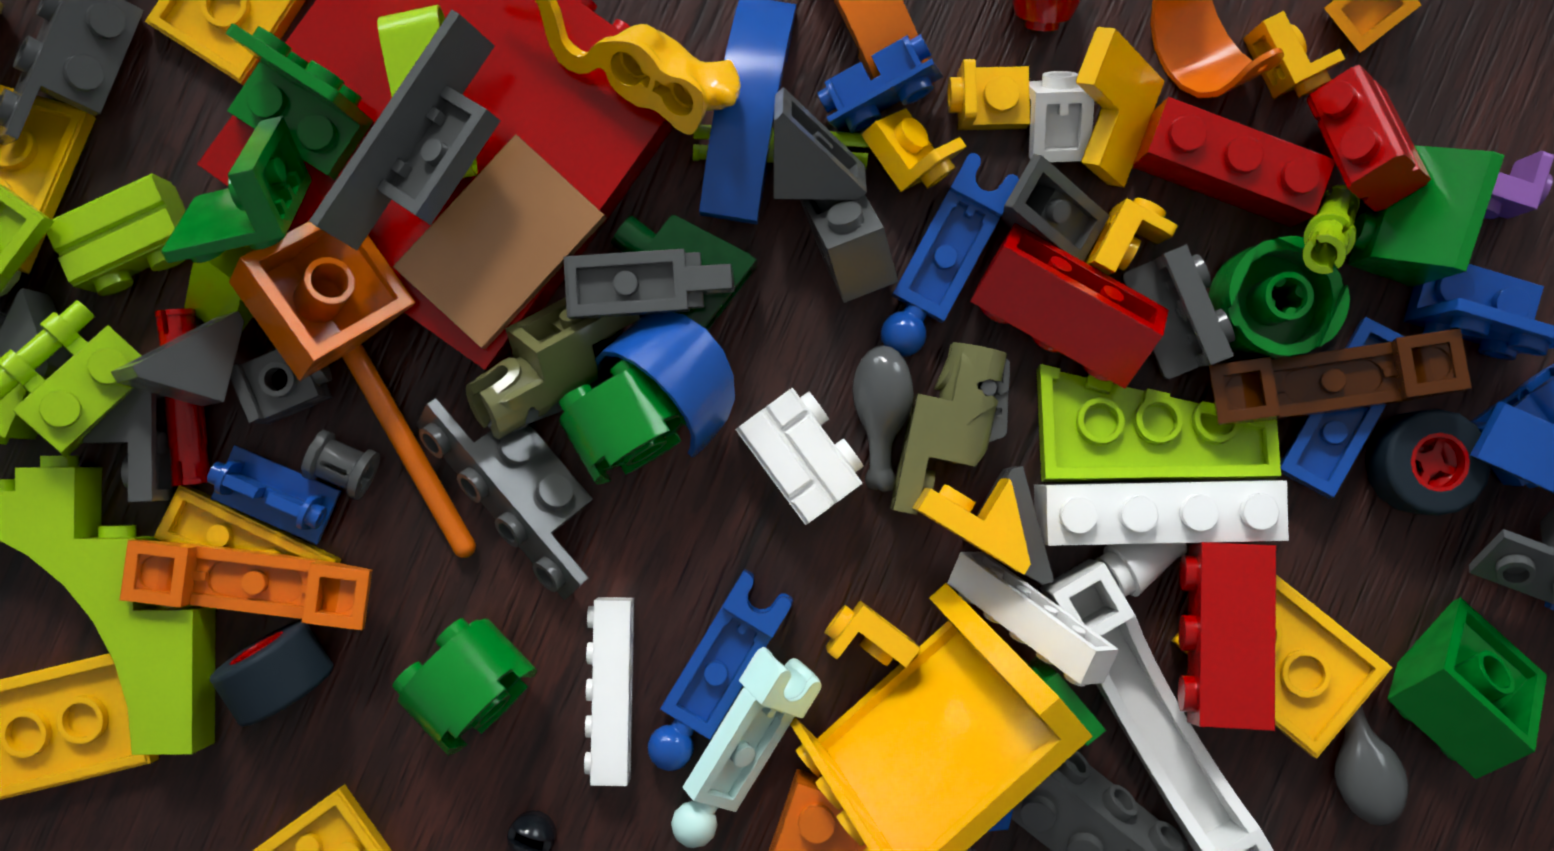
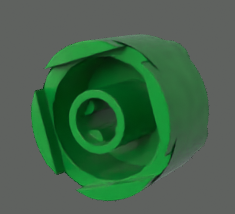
[1209,236,1350,360]
[559,360,688,484]
[392,618,538,756]

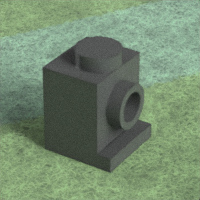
[230,349,333,425]

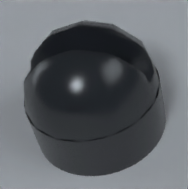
[507,810,556,851]

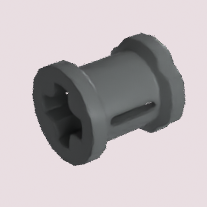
[301,429,380,500]

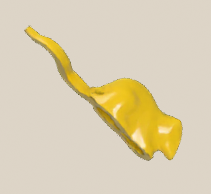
[535,0,741,135]

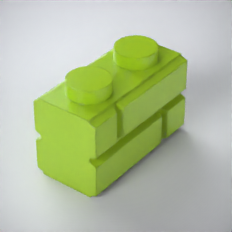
[46,173,186,296]

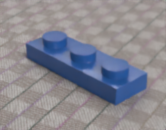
[1280,317,1405,499]

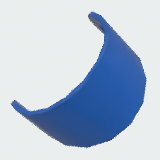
[595,313,735,458]

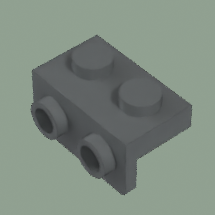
[1121,244,1235,379]

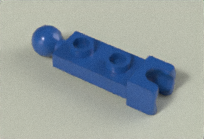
[881,153,1019,357]
[647,569,794,771]

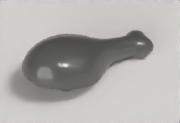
[852,346,914,492]
[1335,705,1408,826]

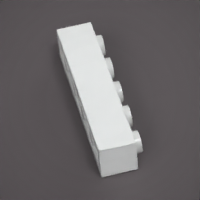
[947,552,1119,686]
[584,597,634,786]

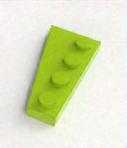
[1036,364,1281,482]

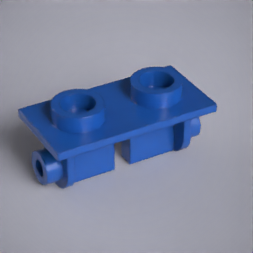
[817,34,943,133]
[207,445,341,544]

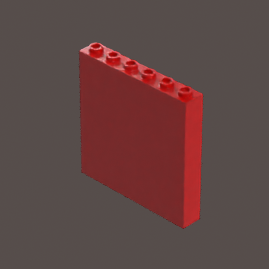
[197,0,674,371]

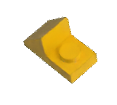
[913,478,1031,575]

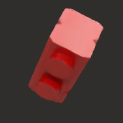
[1306,65,1431,212]

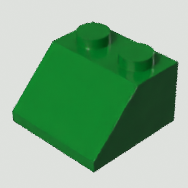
[1347,145,1505,287]
[1387,597,1547,779]

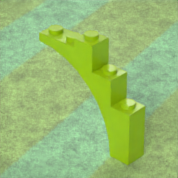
[0,456,216,755]

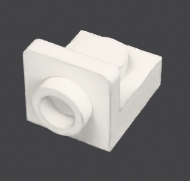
[1029,71,1094,162]

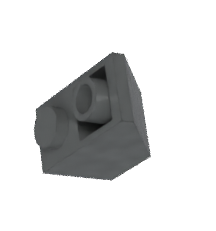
[800,195,899,303]

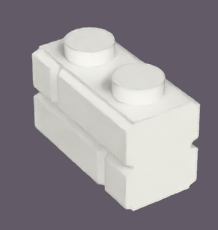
[735,388,864,525]

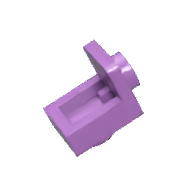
[1484,151,1554,219]

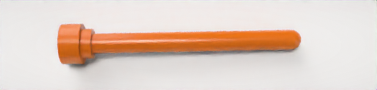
[342,344,476,558]

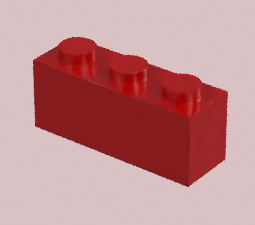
[1132,97,1335,227]
[970,223,1169,389]
[1178,542,1276,731]

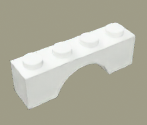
[1034,480,1289,546]

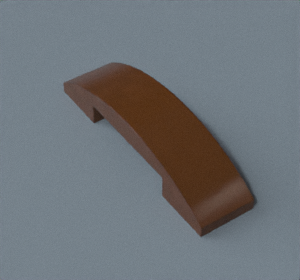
[1208,328,1472,425]

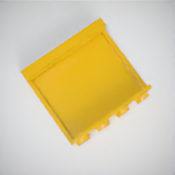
[790,583,1093,851]

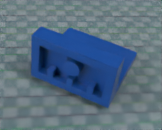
[1404,264,1554,360]

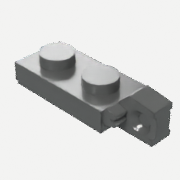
[563,248,735,319]

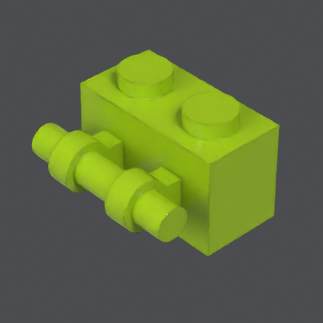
[0,300,142,458]

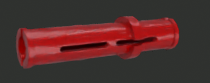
[155,308,210,486]

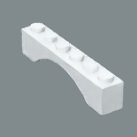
[1040,559,1274,851]

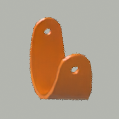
[1150,0,1284,98]

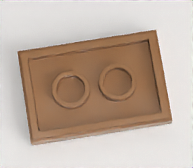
[393,134,607,350]

